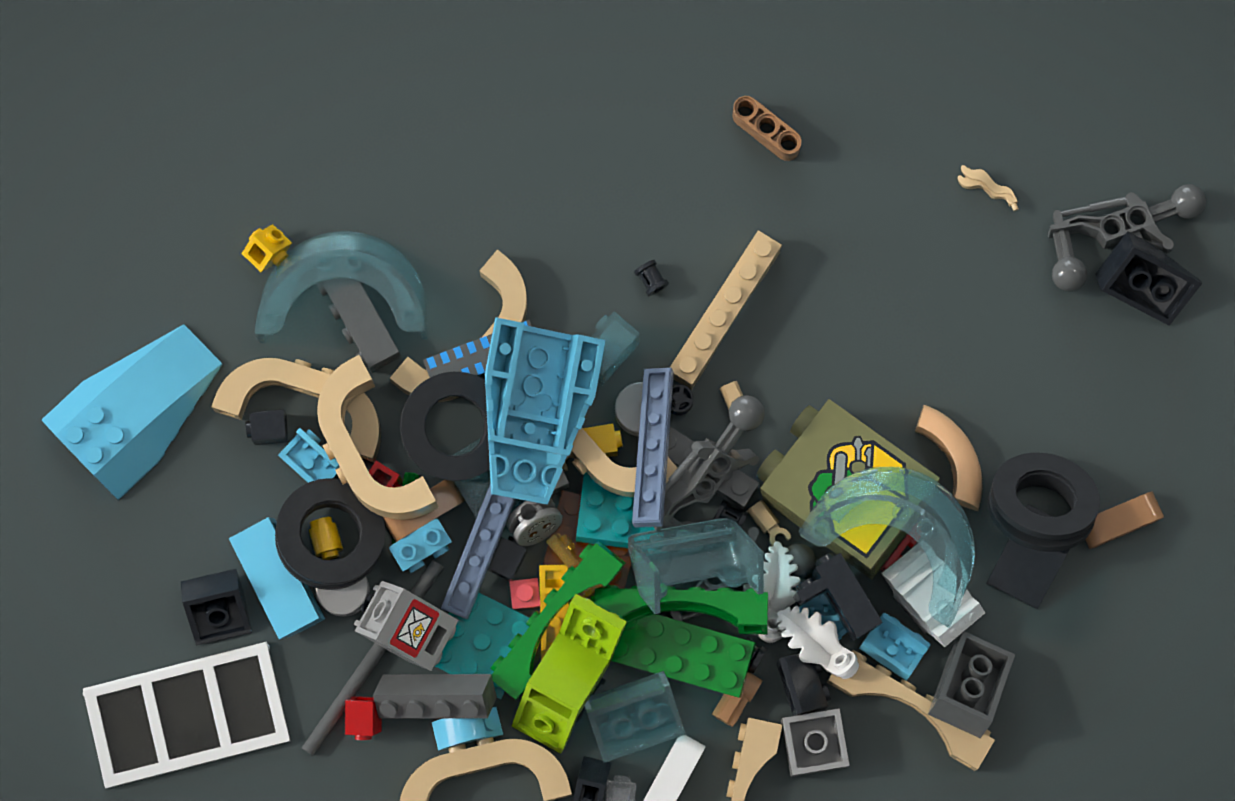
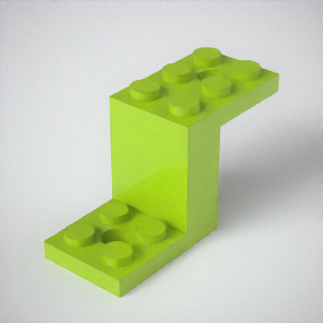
[512,594,627,754]

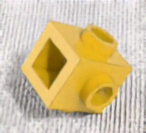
[241,224,292,272]

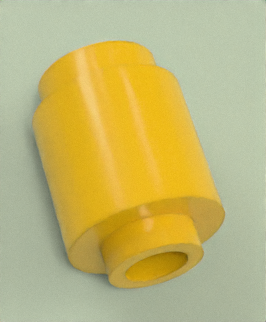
[309,517,343,560]

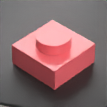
[509,578,540,610]

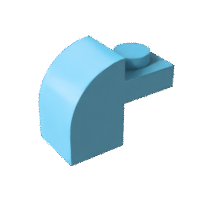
[432,707,503,750]

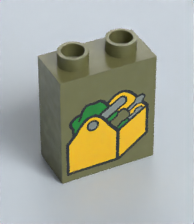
[756,399,940,580]

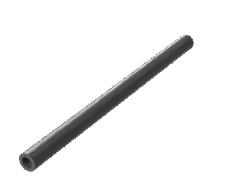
[302,560,444,756]

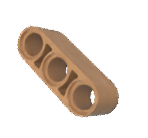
[732,96,802,161]
[383,480,465,542]
[1085,491,1164,549]

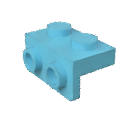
[278,428,340,483]
[389,519,452,573]
[859,613,931,681]

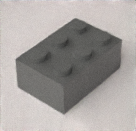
[928,631,1015,738]

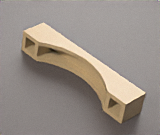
[670,230,782,390]
[827,650,995,771]
[726,718,782,801]

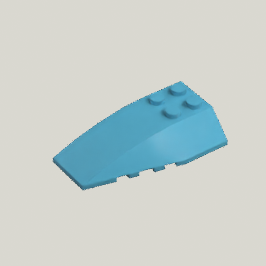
[485,317,605,505]
[42,324,223,500]

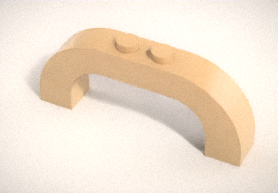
[390,250,527,402]
[317,355,439,520]
[212,358,381,463]
[570,428,677,497]
[400,737,572,801]

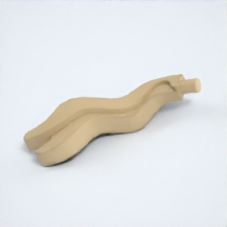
[958,165,1019,211]

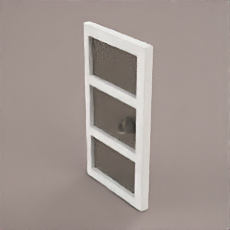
[83,641,291,789]

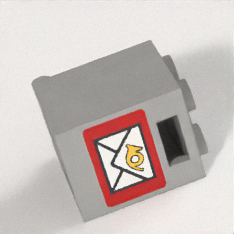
[354,581,459,671]

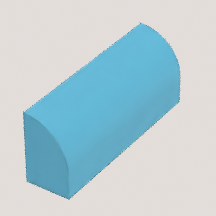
[229,517,325,639]

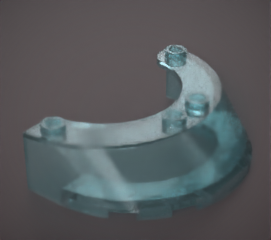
[255,231,428,343]
[799,467,975,628]

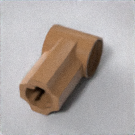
[712,672,763,727]

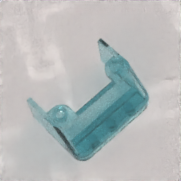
[628,519,764,614]

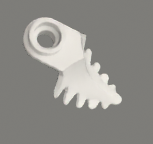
[756,541,801,643]
[776,606,859,679]

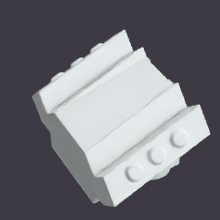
[882,540,985,647]

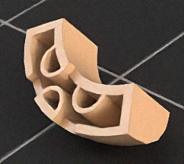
[915,405,982,511]

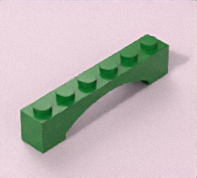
[490,541,626,700]
[594,585,768,635]

